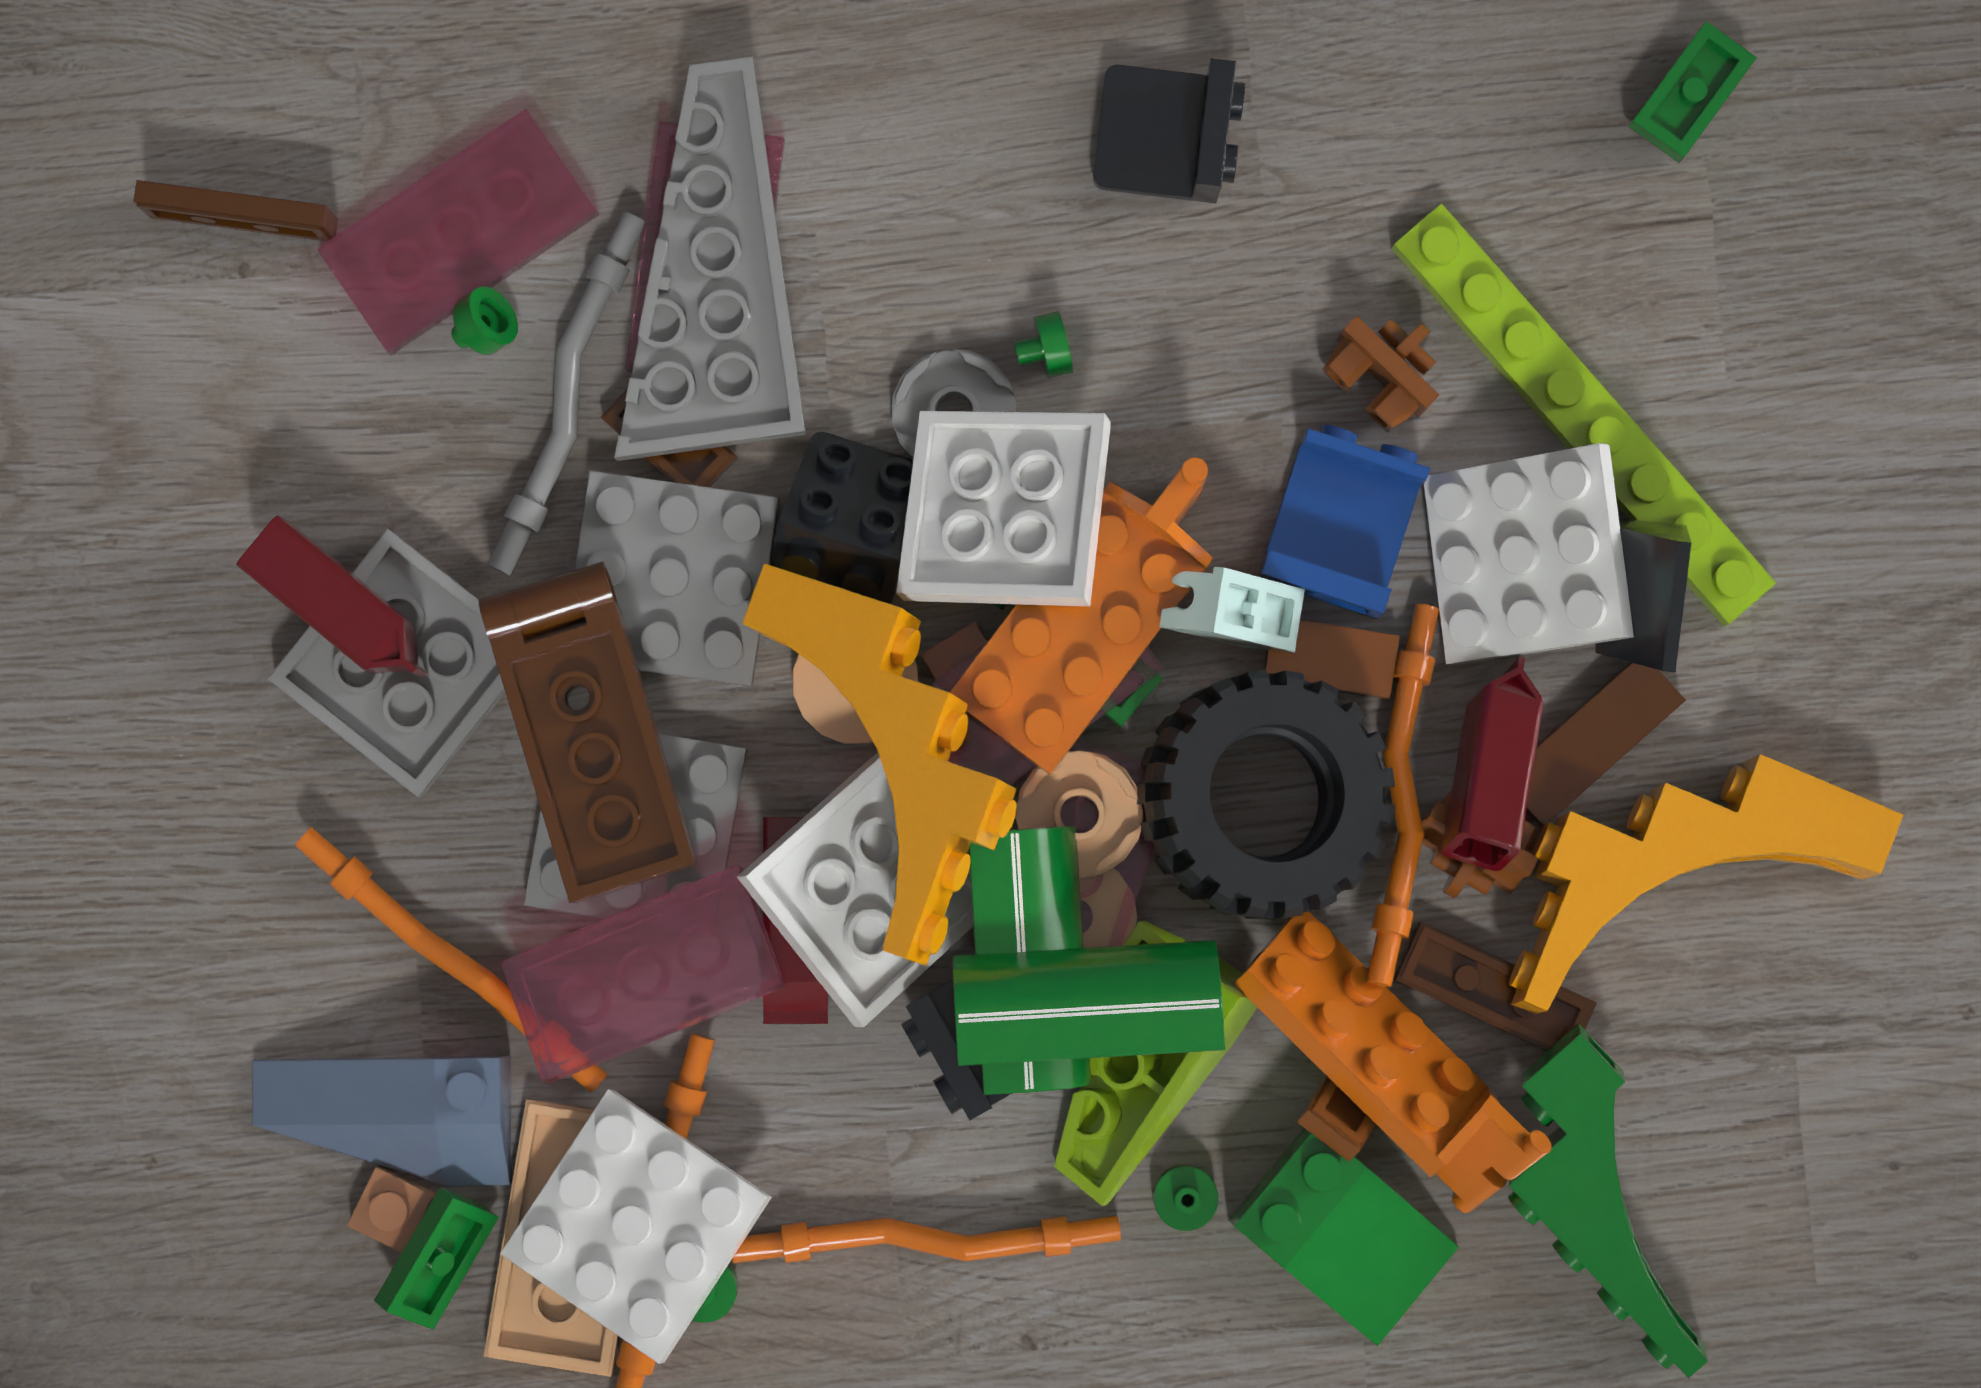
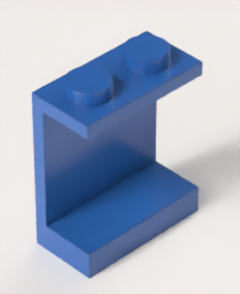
[1258,424,1430,620]

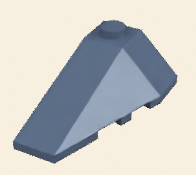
[252,1055,512,1186]

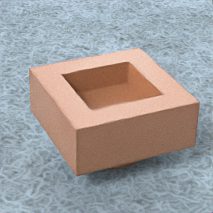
[347,1166,436,1253]

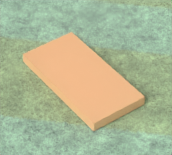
[483,1098,619,1377]

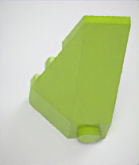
[1054,920,1257,1206]

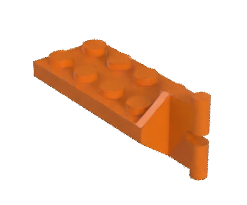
[950,457,1213,776]
[1233,911,1551,1213]

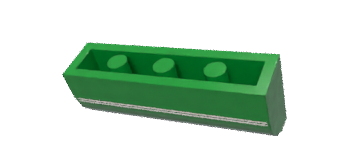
[969,826,1091,1095]
[953,940,1225,1066]

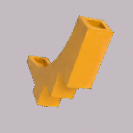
[742,564,1017,966]
[1509,754,1903,1014]

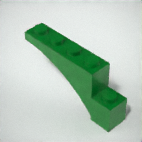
[1508,1023,1708,1379]

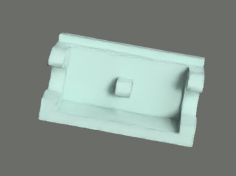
[1159,567,1305,653]

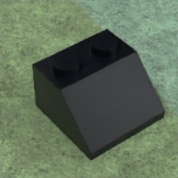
[1594,519,1692,672]

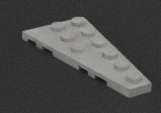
[614,56,806,461]

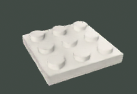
[896,411,1111,606]
[1424,443,1634,665]
[737,753,974,1027]
[500,1089,772,1364]

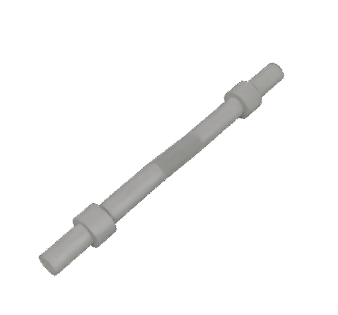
[487,212,646,576]

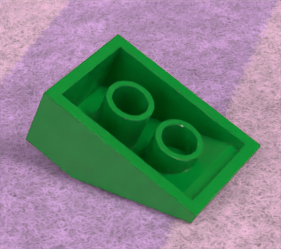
[1228,1128,1459,1346]

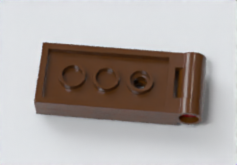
[479,561,699,904]

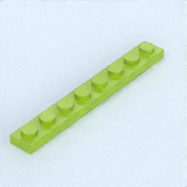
[1391,203,1776,626]

